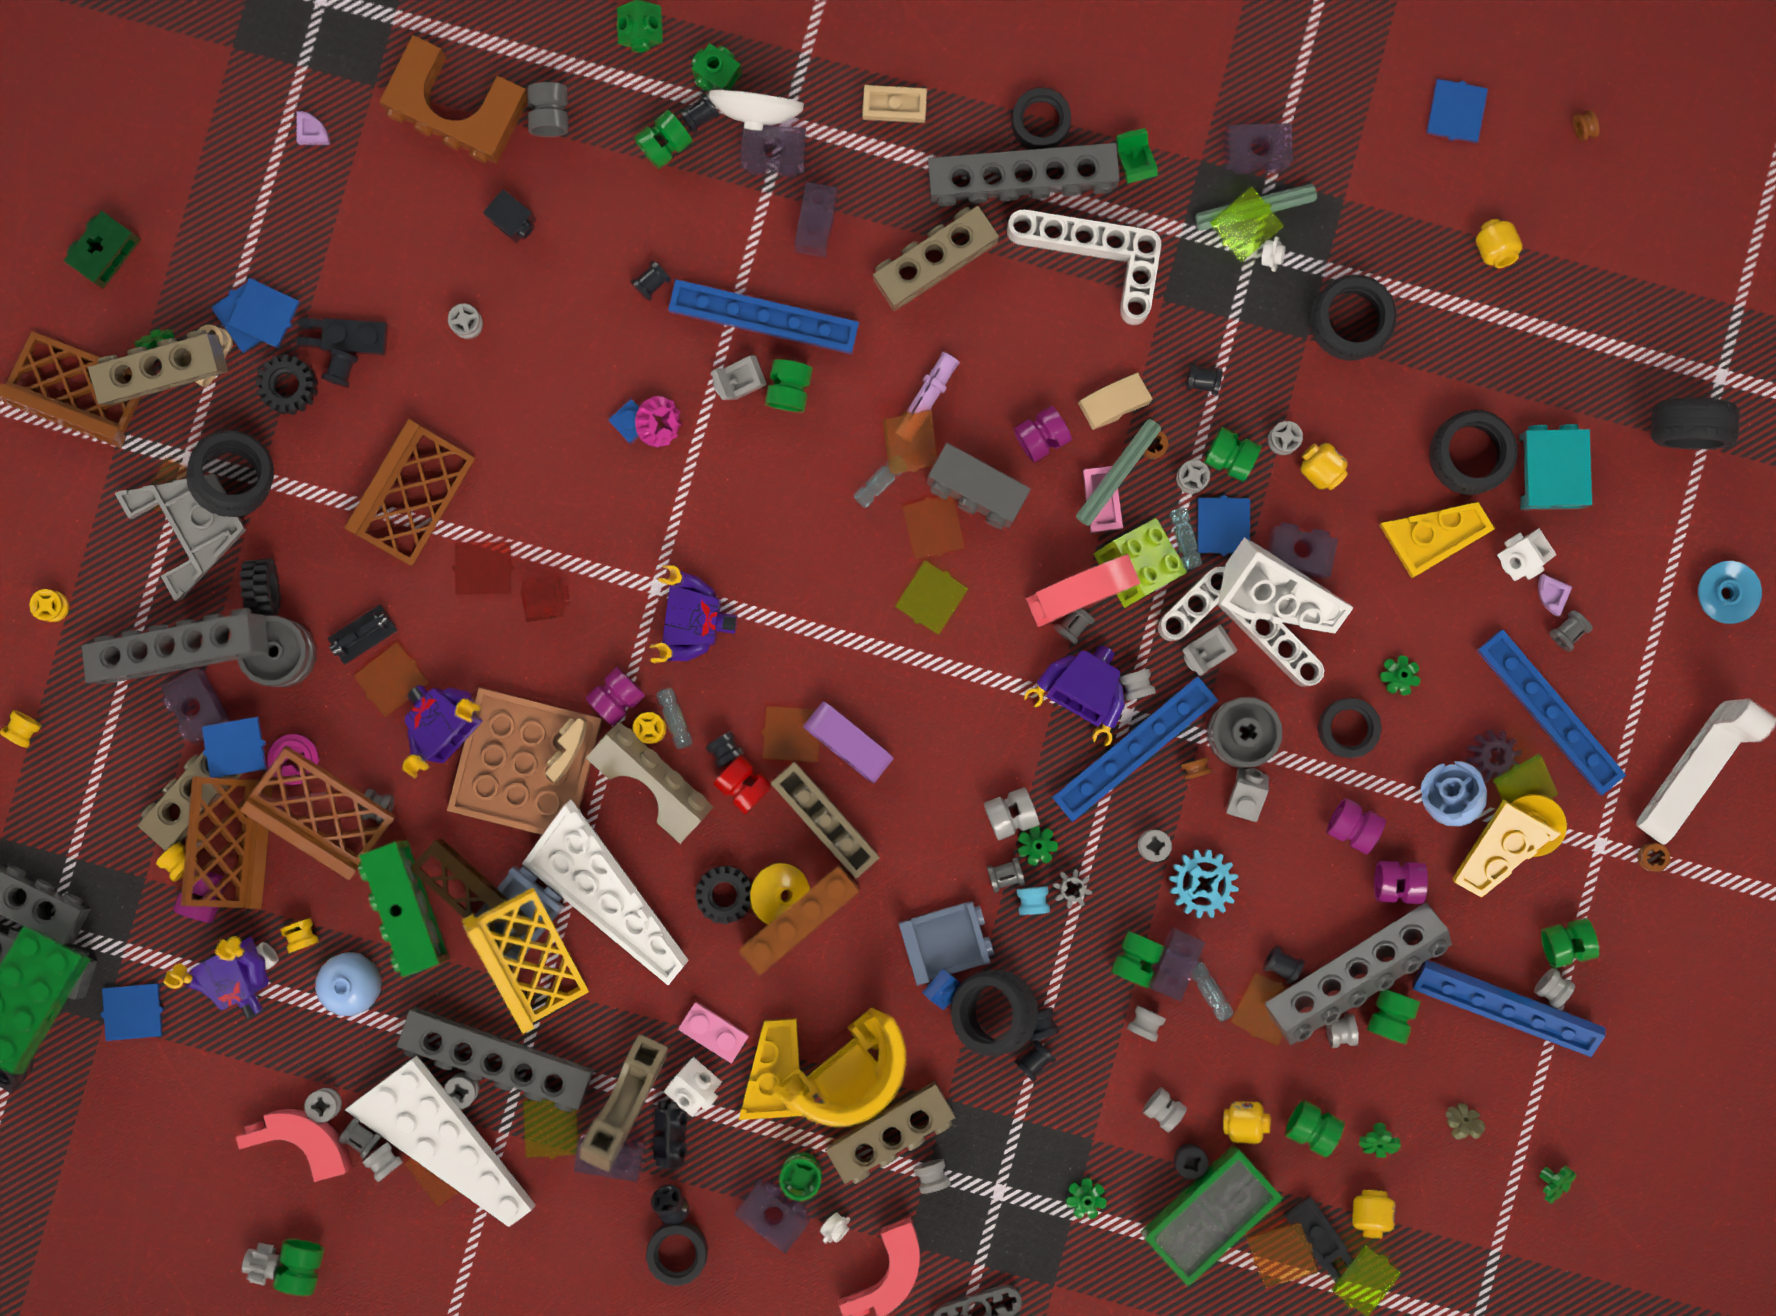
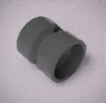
[527,82,569,137]

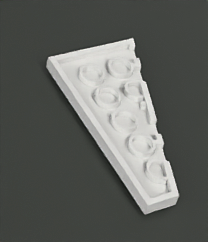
[522,799,689,985]
[345,1055,536,1227]

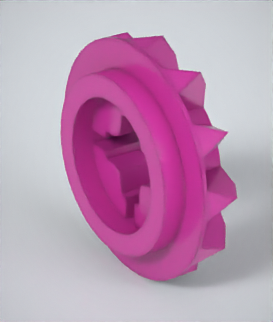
[635,396,683,447]
[267,734,320,785]

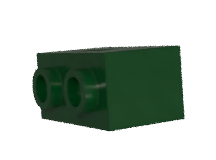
[63,210,141,289]

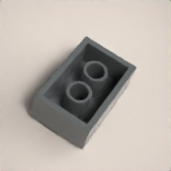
[927,443,1031,530]

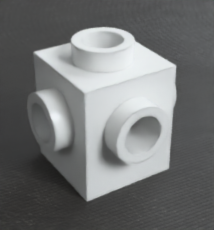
[1497,528,1557,581]
[664,1057,722,1117]

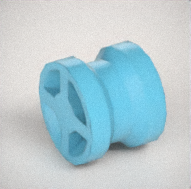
[1017,886,1050,915]

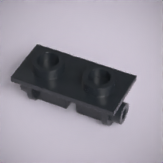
[327,604,398,665]
[653,1101,688,1169]

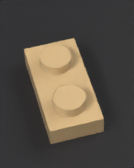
[863,85,927,123]

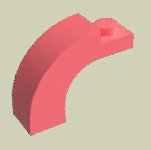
[1026,554,1140,627]
[236,1109,352,1182]
[839,1216,920,1316]

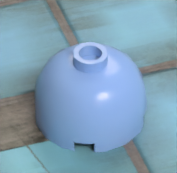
[1421,761,1487,826]
[315,952,382,1016]

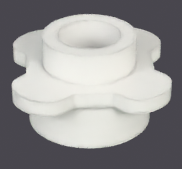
[1262,237,1285,272]
[820,1213,850,1243]

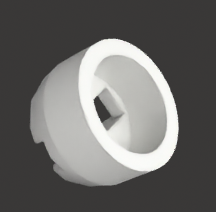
[256,942,279,970]

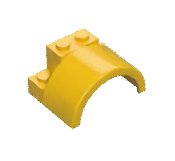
[773,1008,905,1126]

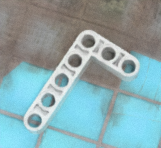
[1007,210,1161,325]
[1157,567,1324,687]
[1636,699,1776,845]

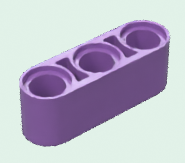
[803,701,894,783]

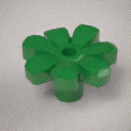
[134,329,175,360]
[1379,656,1421,696]
[1018,826,1058,866]
[1359,1123,1401,1158]
[1539,1166,1576,1204]
[1066,1178,1107,1219]

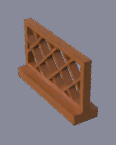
[0,332,141,448]
[345,419,476,566]
[240,745,395,880]
[181,776,273,909]

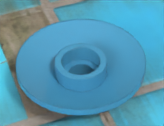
[1698,561,1762,624]

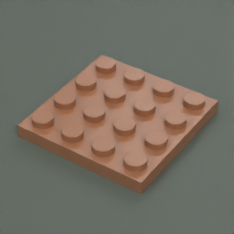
[447,688,603,835]

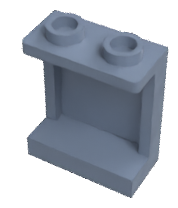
[463,866,565,967]
[899,901,994,985]

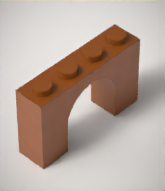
[379,35,528,164]
[739,864,860,976]

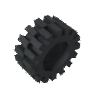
[256,355,318,415]
[240,559,281,616]
[695,866,752,924]

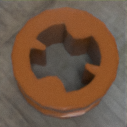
[1573,110,1599,142]
[1143,431,1168,459]
[1181,757,1212,780]
[1637,843,1670,872]

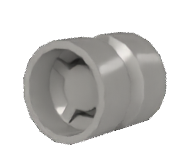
[983,787,1040,841]

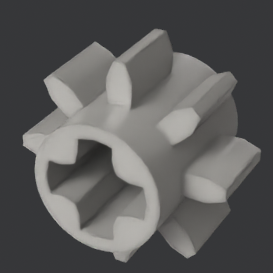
[1052,869,1092,909]
[242,1242,281,1285]

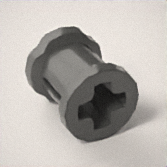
[1054,608,1095,645]
[1549,610,1593,652]
[987,857,1025,893]
[338,1118,382,1160]

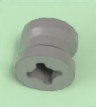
[448,304,483,339]
[1268,421,1303,455]
[1176,460,1210,494]
[1119,669,1156,701]
[1137,830,1172,862]
[1534,968,1575,1009]
[1127,1005,1166,1042]
[1326,1014,1358,1048]
[444,1072,480,1109]
[304,1087,342,1123]
[362,1142,403,1183]
[913,1159,951,1194]

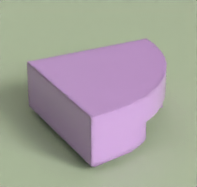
[297,111,330,145]
[1538,574,1572,616]

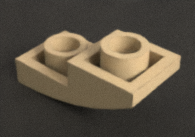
[1078,373,1153,430]
[545,718,588,782]

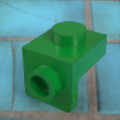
[1116,128,1158,184]

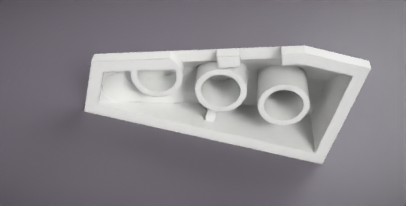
[1218,537,1353,633]

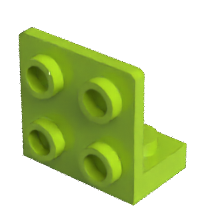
[1093,519,1187,608]

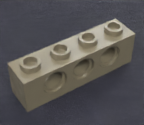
[873,206,999,311]
[88,330,229,405]
[137,752,243,851]
[771,762,880,879]
[825,1081,955,1184]

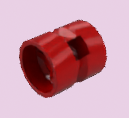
[713,755,772,815]

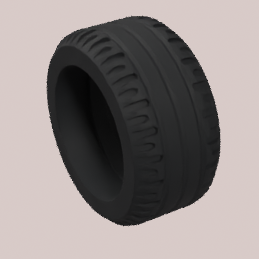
[1310,275,1397,361]
[1651,398,1740,450]
[1429,409,1518,495]
[186,430,274,517]
[950,970,1038,1056]

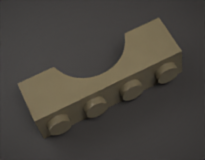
[586,721,713,843]
[580,1034,668,1172]

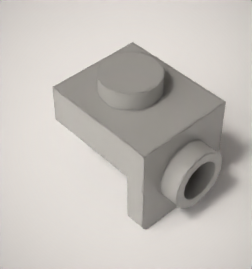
[711,356,767,400]
[1183,625,1238,676]
[1226,767,1269,822]

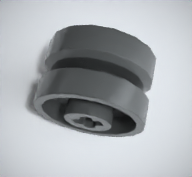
[237,616,317,687]
[1207,698,1282,767]

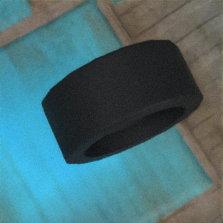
[1011,87,1071,150]
[1318,698,1382,758]
[646,1221,708,1286]

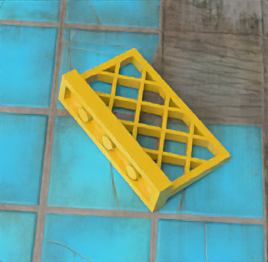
[462,888,589,1034]

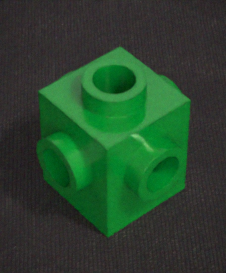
[617,0,663,53]
[691,43,742,93]

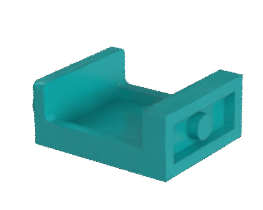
[1519,424,1592,510]

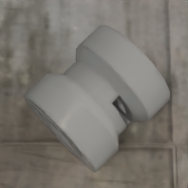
[1142,1087,1187,1133]

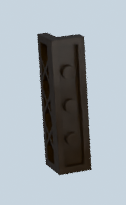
[410,839,529,955]

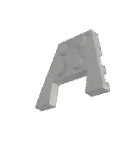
[115,474,247,602]

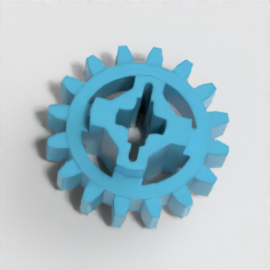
[1168,849,1239,918]

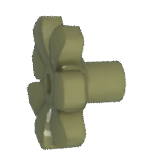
[1445,1103,1485,1140]

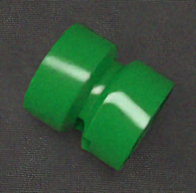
[633,110,693,169]
[765,359,813,413]
[1204,427,1262,482]
[1541,918,1599,968]
[1111,931,1166,988]
[1366,989,1421,1044]
[1285,1099,1345,1158]
[779,1152,822,1201]
[273,1239,325,1296]

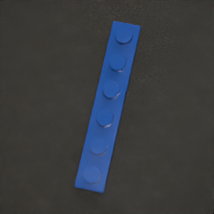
[668,280,859,354]
[1476,629,1626,795]
[1051,676,1218,822]
[1412,960,1606,1057]

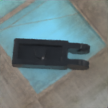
[297,318,388,356]
[1283,1195,1360,1286]

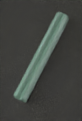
[1195,184,1317,231]
[1076,419,1161,526]

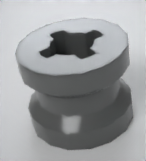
[360,789,394,825]

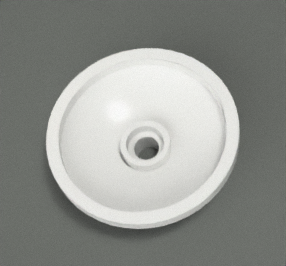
[709,90,804,131]

